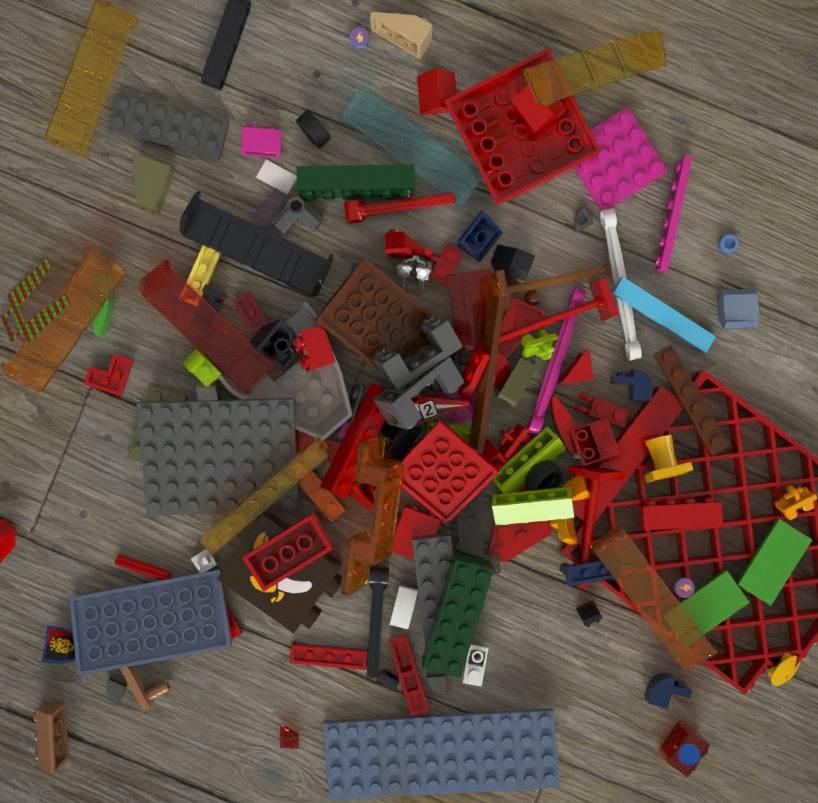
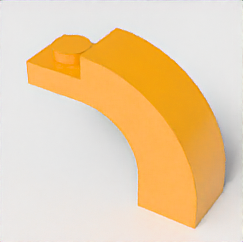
[550,476,590,546]

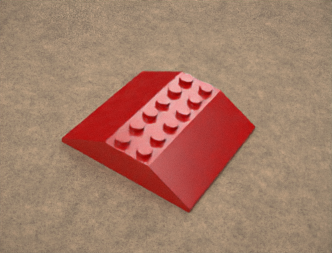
[444,48,601,205]

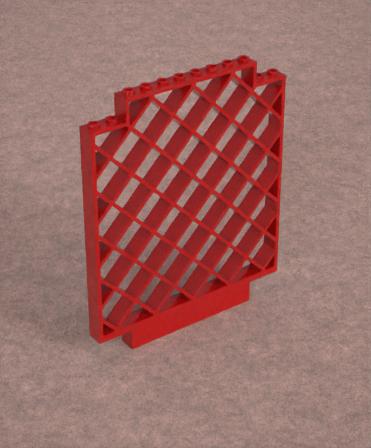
[559,370,818,695]

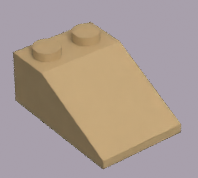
[370,12,433,59]

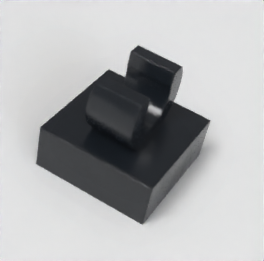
[576,601,602,627]

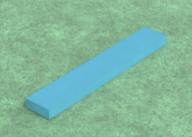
[611,277,716,353]

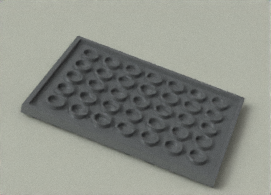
[136,398,300,515]

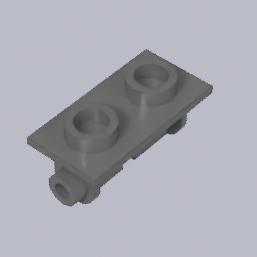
[347,384,369,423]

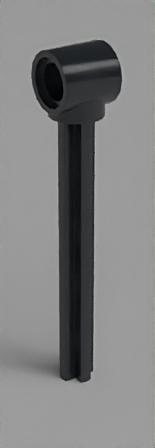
[366,566,389,679]

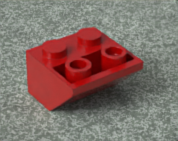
[293,325,336,373]
[570,417,621,467]

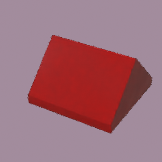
[417,68,457,115]
[511,77,566,133]
[557,350,594,385]

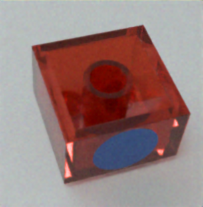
[659,719,710,777]

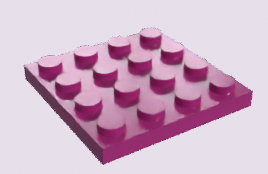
[574,107,668,211]

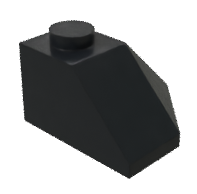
[490,244,535,294]
[250,319,296,370]

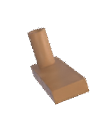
[120,666,171,711]

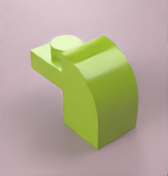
[183,348,222,388]

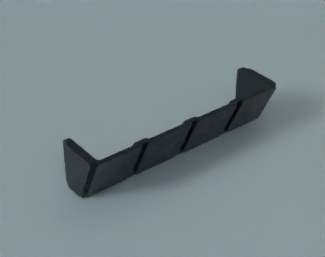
[179,191,334,297]

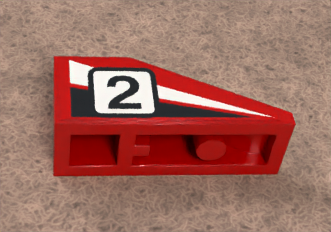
[413,394,473,425]

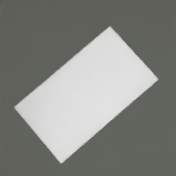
[256,159,297,195]

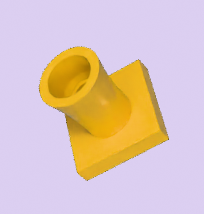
[644,435,693,483]

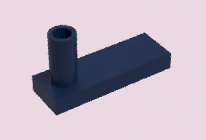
[559,556,623,586]

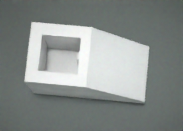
[461,644,489,686]

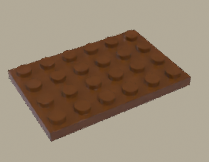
[314,257,432,371]

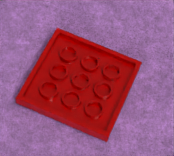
[388,419,499,524]

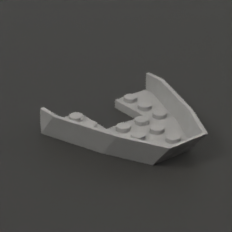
[218,302,352,440]

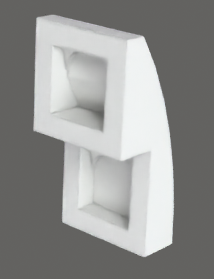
[390,585,418,629]

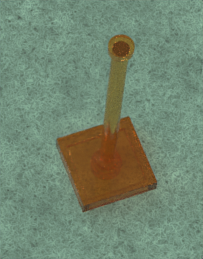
[488,263,612,313]

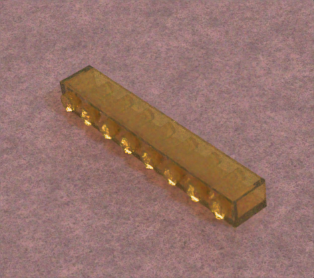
[199,436,331,555]

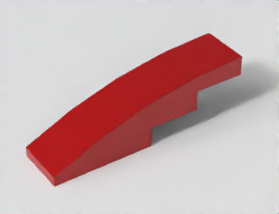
[388,635,430,716]

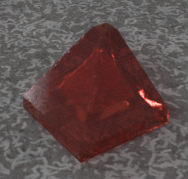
[279,725,299,749]

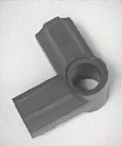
[272,197,324,234]

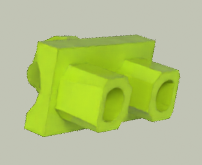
[521,329,558,360]

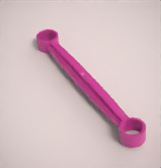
[527,287,586,435]

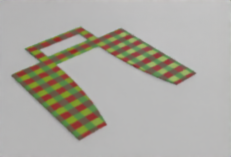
[0,256,71,344]

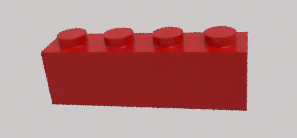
[638,497,723,530]

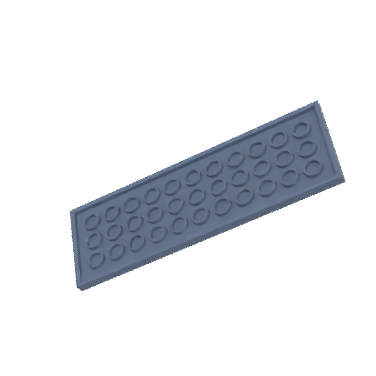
[323,708,560,800]

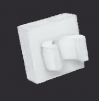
[191,548,218,573]

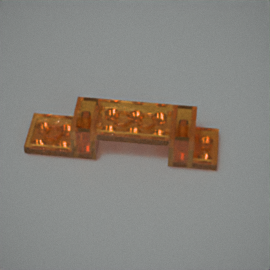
[341,436,404,596]

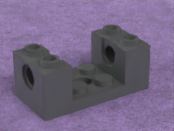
[371,315,463,390]
[373,356,464,430]

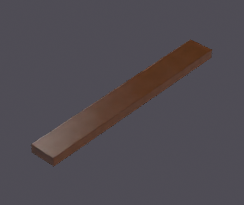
[469,296,505,453]

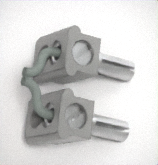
[397,255,432,292]

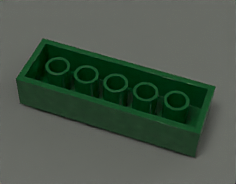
[297,164,416,201]
[422,552,494,678]

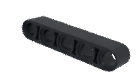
[201,0,251,91]

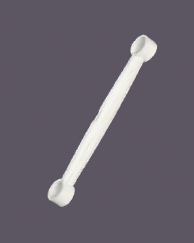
[600,208,642,361]

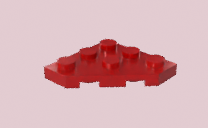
[486,520,553,562]

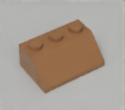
[34,702,68,774]

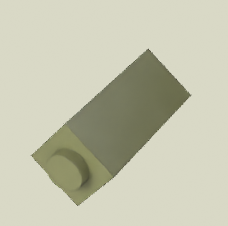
[133,154,175,215]
[495,357,537,407]

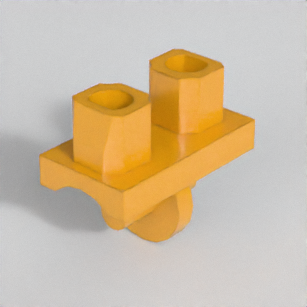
[774,485,817,520]

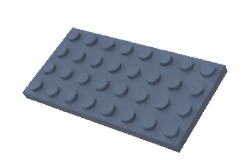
[70,570,232,676]

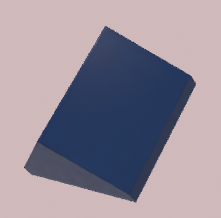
[457,210,503,262]

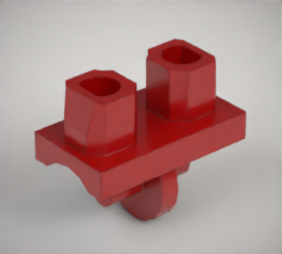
[498,424,533,459]

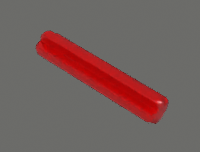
[115,554,171,580]

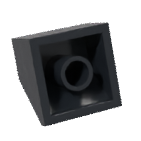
[374,420,423,461]

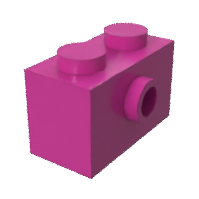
[241,125,282,158]

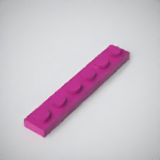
[654,155,692,273]

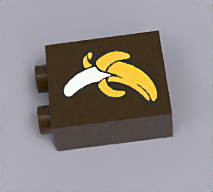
[217,511,345,634]

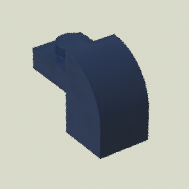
[610,369,653,401]
[644,673,692,709]

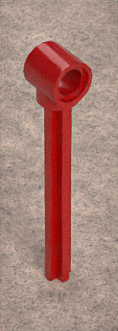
[344,192,456,224]

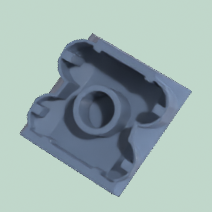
[717,289,759,329]

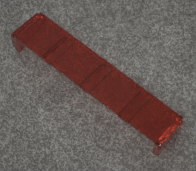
[139,259,275,394]

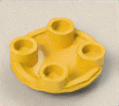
[768,653,800,686]

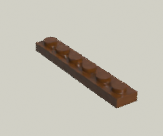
[653,344,729,456]

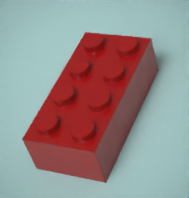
[242,512,334,592]

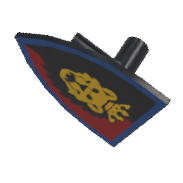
[42,625,76,664]

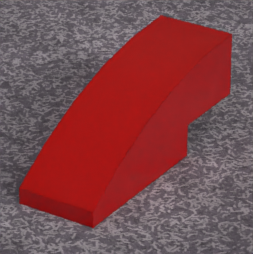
[549,395,579,455]

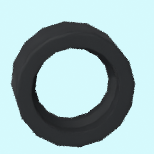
[296,110,331,148]
[525,460,563,491]

